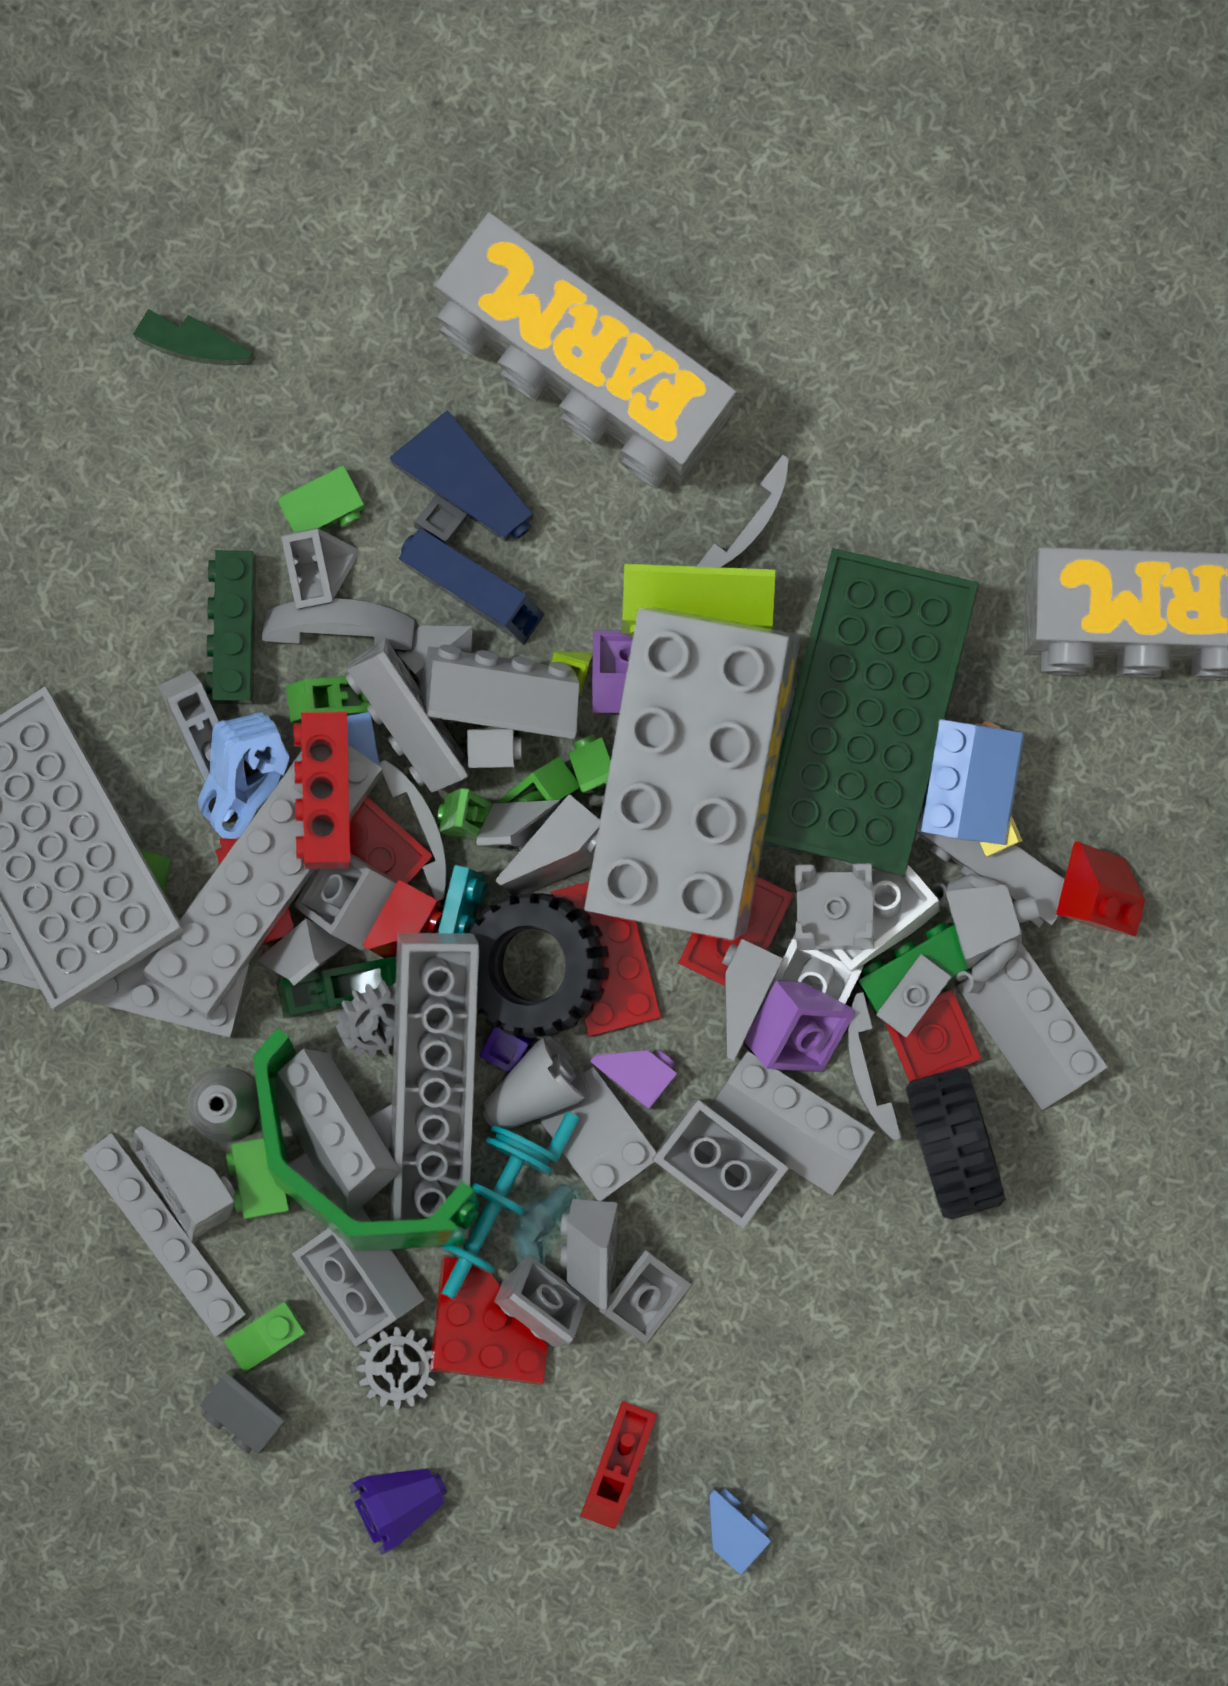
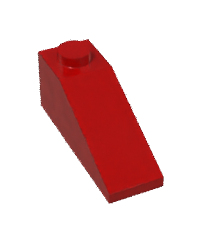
[580,1401,657,1529]

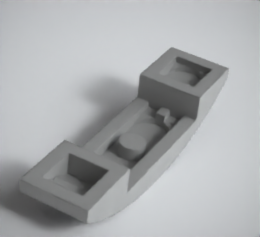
[696,455,789,568]
[262,598,415,650]
[379,760,448,902]
[847,992,901,1141]

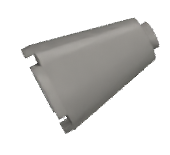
[482,1035,590,1131]
[187,1067,261,1142]

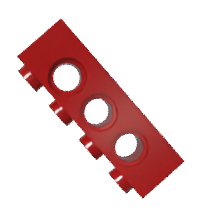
[294,712,350,870]

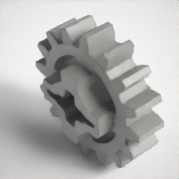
[336,981,396,1058]
[356,1326,436,1409]

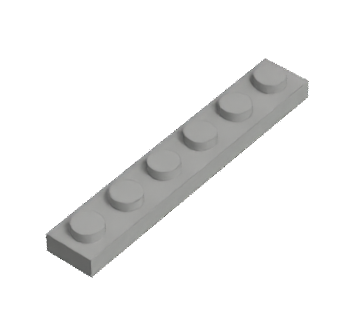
[81,1133,246,1337]

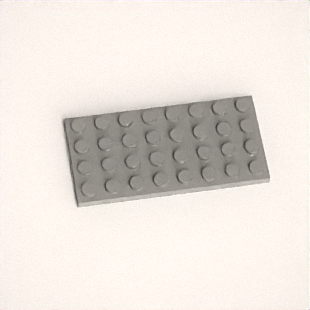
[0,686,185,1013]

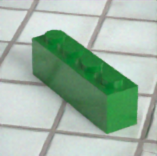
[857,922,969,1020]

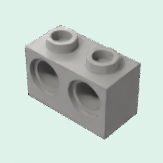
[467,729,522,768]

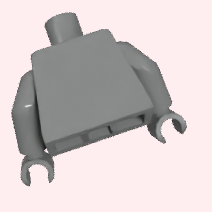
[932,874,1040,994]

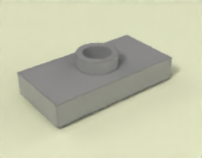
[876,954,951,1038]

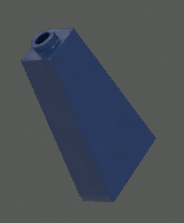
[390,410,533,542]
[398,528,545,645]

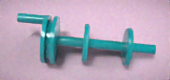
[440,1111,580,1300]

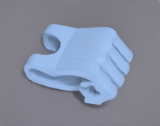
[198,712,290,839]

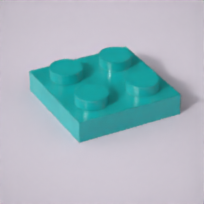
[438,865,488,933]

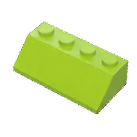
[622,564,776,638]

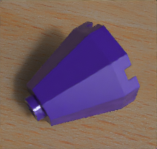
[349,1468,447,1555]

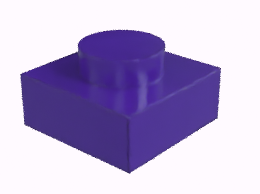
[479,1027,531,1073]

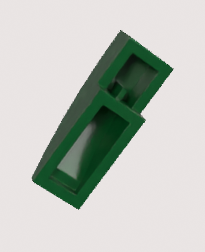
[133,309,255,366]
[276,957,396,1018]

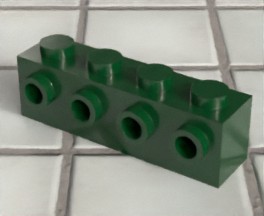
[206,550,256,704]

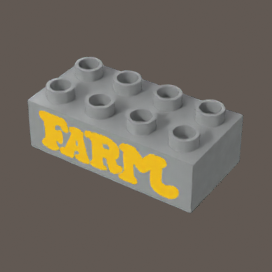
[434,212,736,489]
[1023,548,1228,680]
[584,607,801,940]

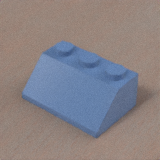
[921,719,1025,845]

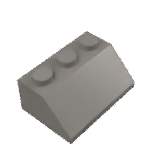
[652,1098,789,1229]
[292,1207,425,1347]

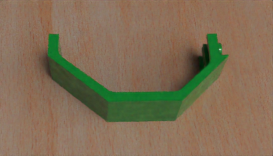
[253,1028,479,1252]

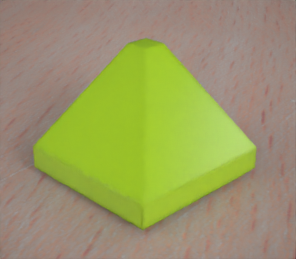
[551,650,593,696]

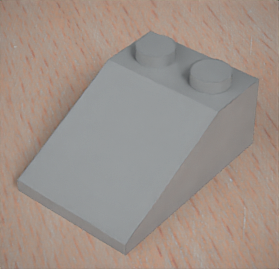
[495,794,600,896]
[539,1067,656,1201]
[132,1126,235,1241]

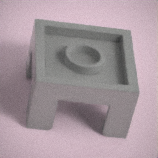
[795,864,874,950]

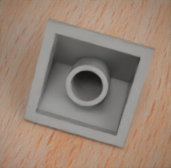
[599,1249,692,1344]

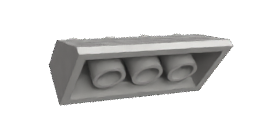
[346,638,469,793]
[419,645,579,739]
[957,943,1108,1110]
[275,1049,401,1217]
[710,1051,875,1196]

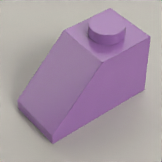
[590,1049,677,1109]

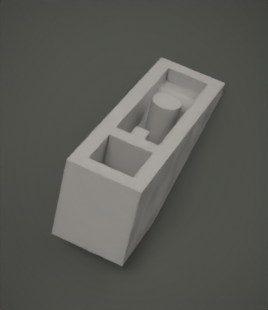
[157,670,219,783]
[722,939,783,1061]

